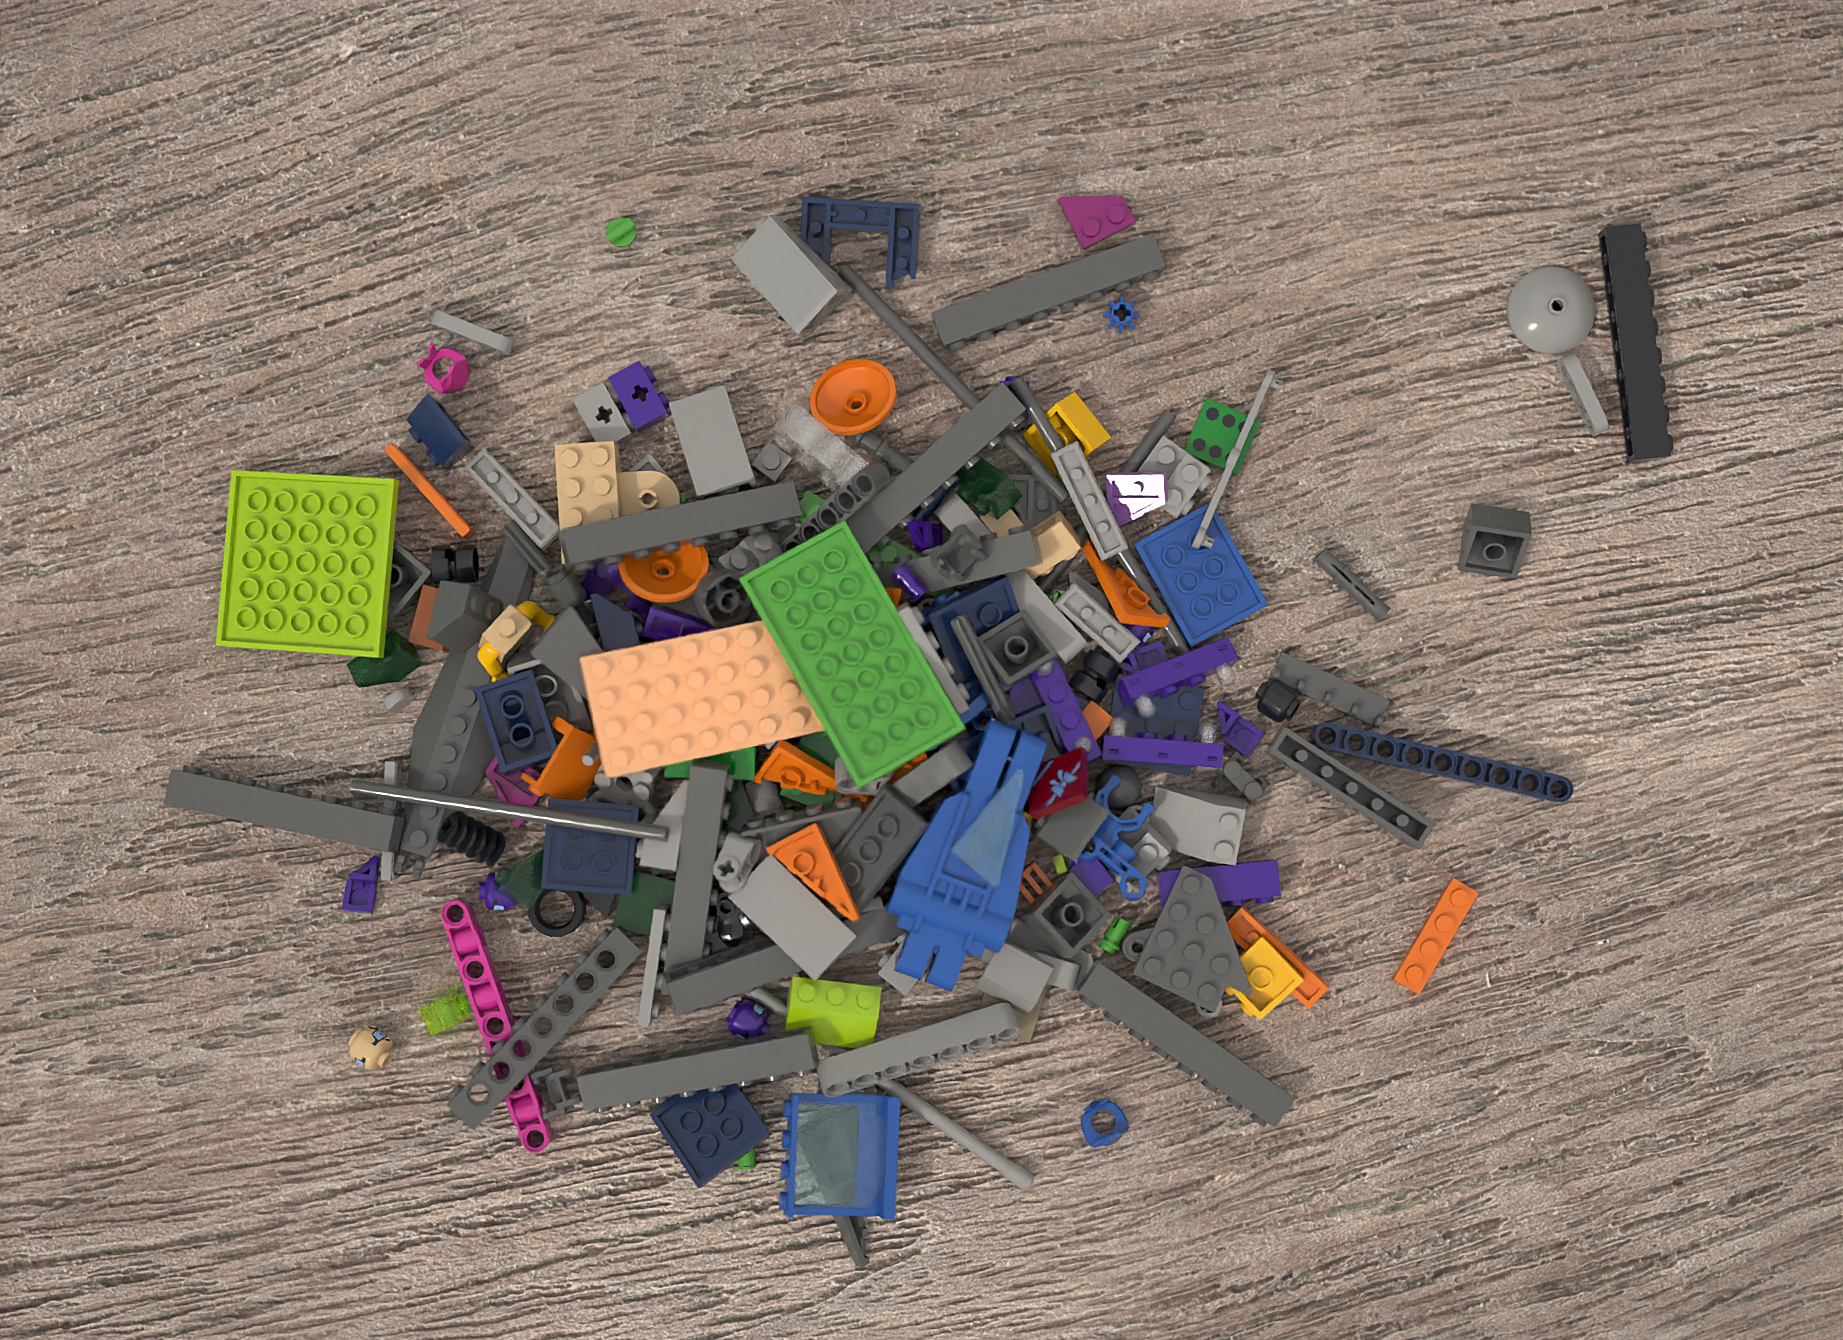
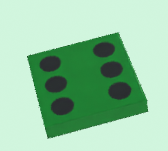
[1184,398,1260,476]

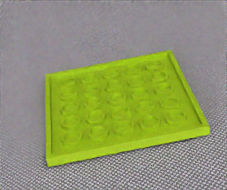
[215,470,399,658]

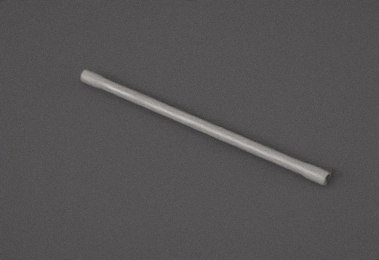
[745,985,1034,1191]

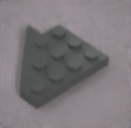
[1132,865,1252,1013]

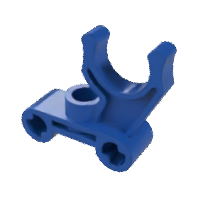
[1077,775,1154,902]

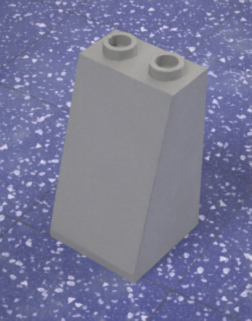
[731,215,852,334]
[668,385,759,500]

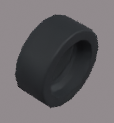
[528,886,586,937]

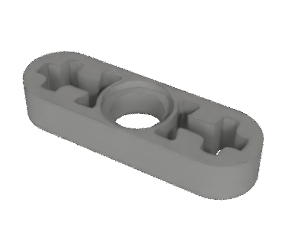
[430,310,514,356]
[1557,353,1609,436]

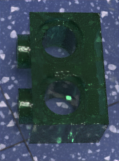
[955,457,1022,520]

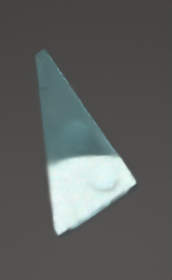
[950,767,1025,888]

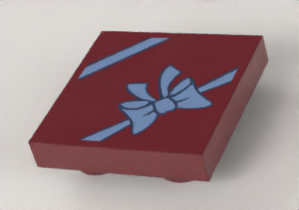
[1030,747,1088,820]

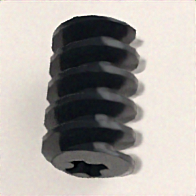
[437,811,506,867]

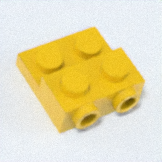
[1225,935,1304,1020]

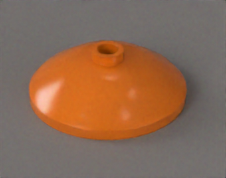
[810,359,897,435]
[618,544,709,603]

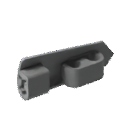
[966,917,1094,992]

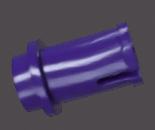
[890,563,928,602]

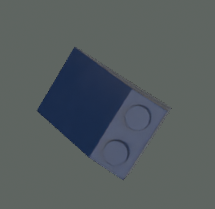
[474,669,558,776]

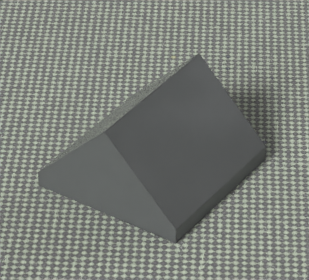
[388,539,432,617]
[978,609,1058,687]

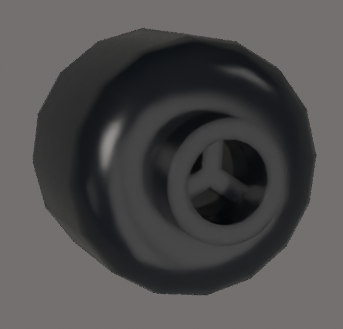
[1255,679,1301,723]

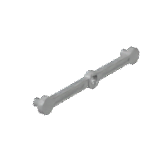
[1191,368,1283,549]

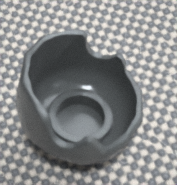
[1094,764,1142,811]

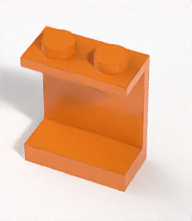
[521,716,602,801]

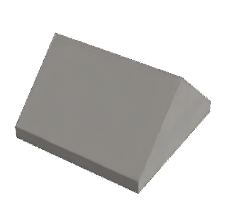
[975,940,1055,1015]

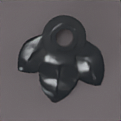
[708,891,760,948]

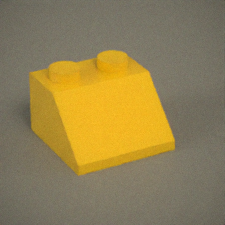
[1022,392,1111,480]

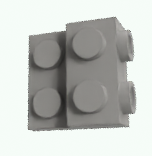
[1137,435,1213,518]
[714,531,782,610]
[1088,806,1173,893]

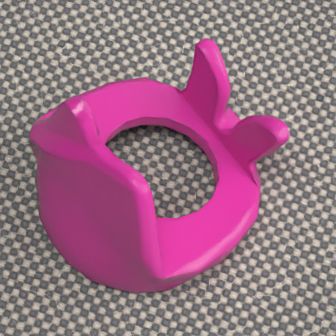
[417,343,469,394]

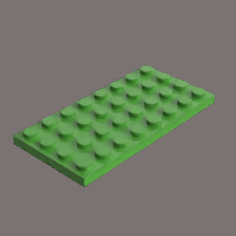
[739,520,965,790]

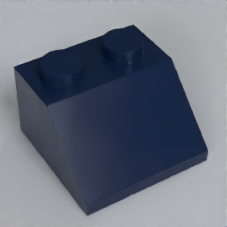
[406,393,475,469]
[590,593,649,653]

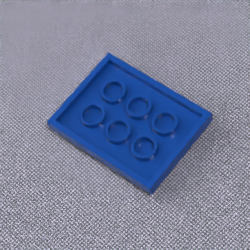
[1133,503,1269,648]

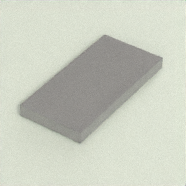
[728,854,857,981]

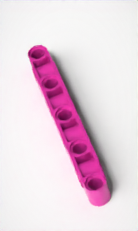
[441,899,553,1153]

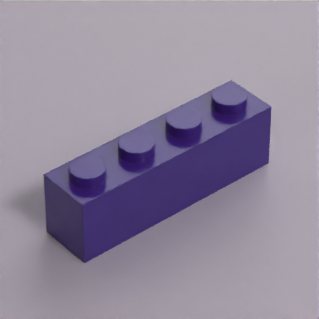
[1156,859,1281,907]

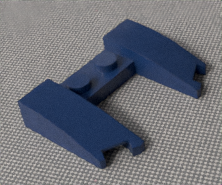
[801,197,922,289]
[935,703,1067,792]

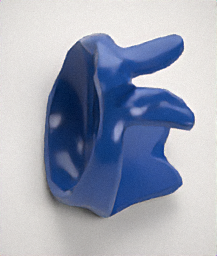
[1081,1098,1129,1148]

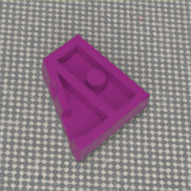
[485,756,541,828]

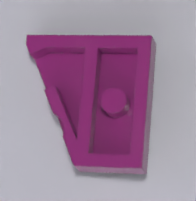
[1058,196,1136,250]

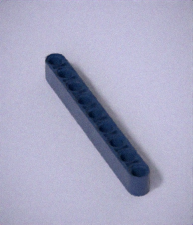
[1310,723,1573,802]

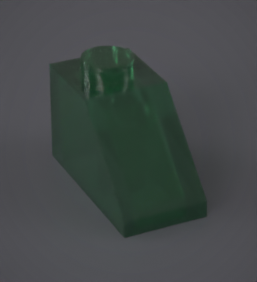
[347,629,423,688]

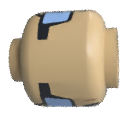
[348,1026,394,1070]

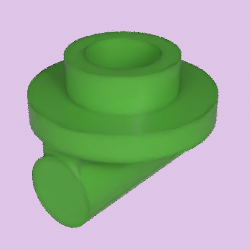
[605,218,636,247]

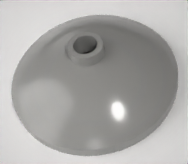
[1507,267,1596,354]

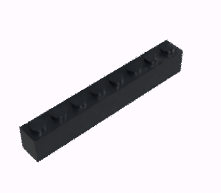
[1598,223,1673,464]

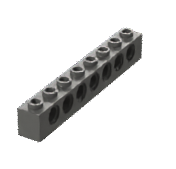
[447,927,642,1131]

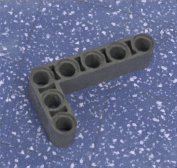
[781,462,889,554]

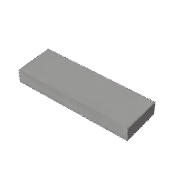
[1054,582,1140,663]

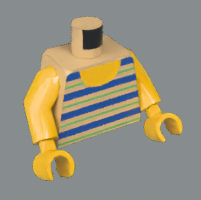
[477,601,556,682]

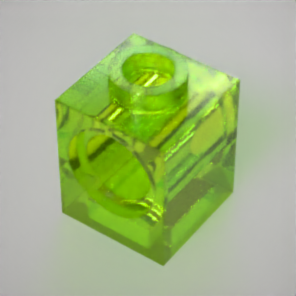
[419,992,470,1037]

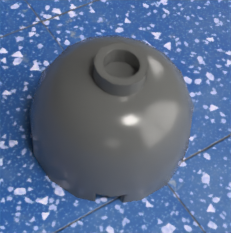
[693,568,752,628]

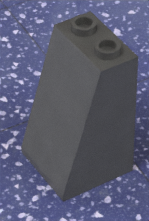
[530,603,604,700]

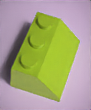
[784,977,882,1049]

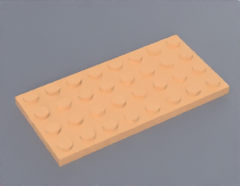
[579,621,825,779]

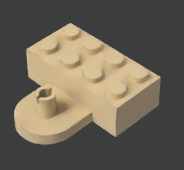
[554,441,681,565]

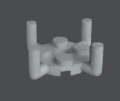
[582,741,663,824]

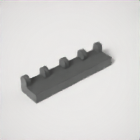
[1269,652,1390,728]

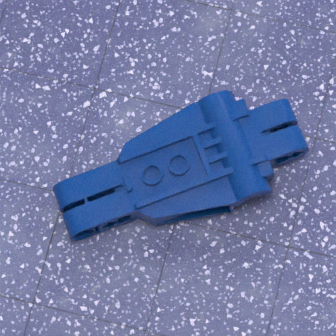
[885,719,1047,991]

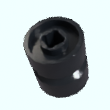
[431,544,479,585]
[1068,649,1122,704]

